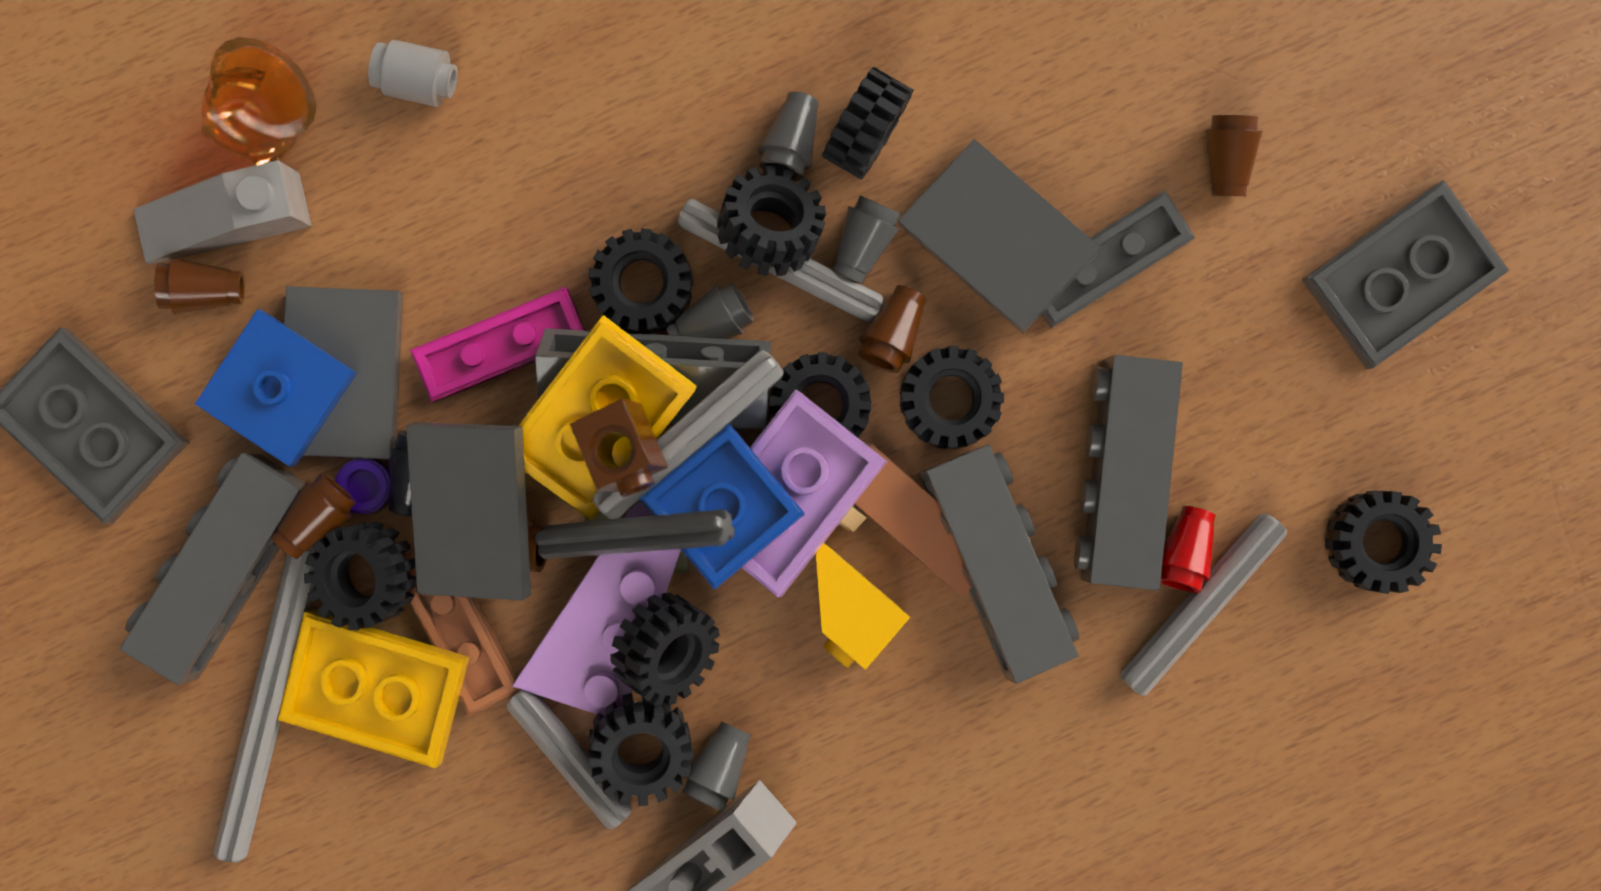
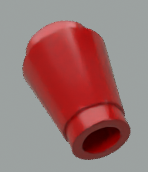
[1160,506,1216,593]

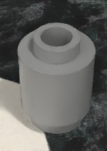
[368,39,458,107]

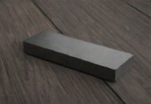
[1042,191,1195,329]

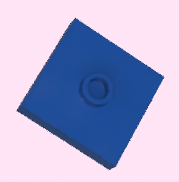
[195,309,357,467]
[639,424,805,590]

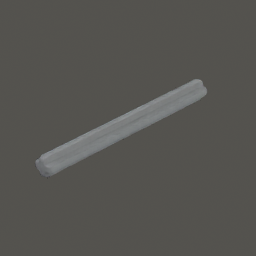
[213,547,318,863]

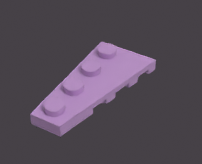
[513,501,681,716]

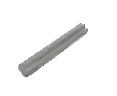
[677,199,883,322]
[593,350,784,520]
[1120,513,1287,696]

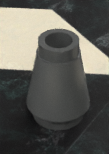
[758,91,819,181]
[832,195,900,283]
[667,283,754,339]
[682,721,752,811]

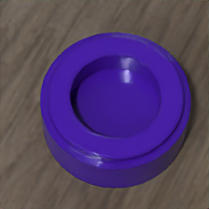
[335,458,390,514]

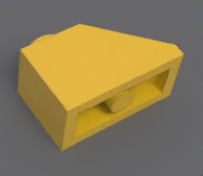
[815,542,910,670]

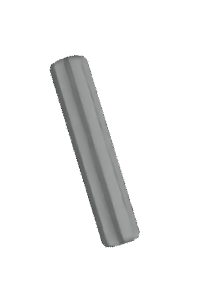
[506,689,632,830]

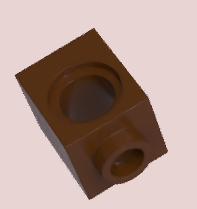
[570,398,668,497]

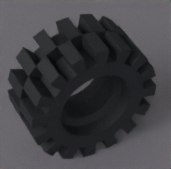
[822,67,914,180]
[717,166,826,276]
[588,228,694,334]
[899,346,1004,449]
[769,352,872,437]
[1325,491,1442,594]
[304,522,417,630]
[610,593,720,706]
[588,693,693,806]

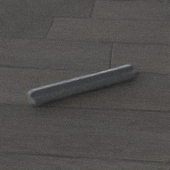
[534,509,735,559]

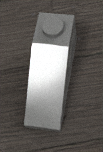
[133,160,312,265]
[627,780,797,891]

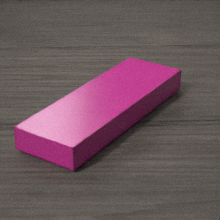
[410,287,585,403]

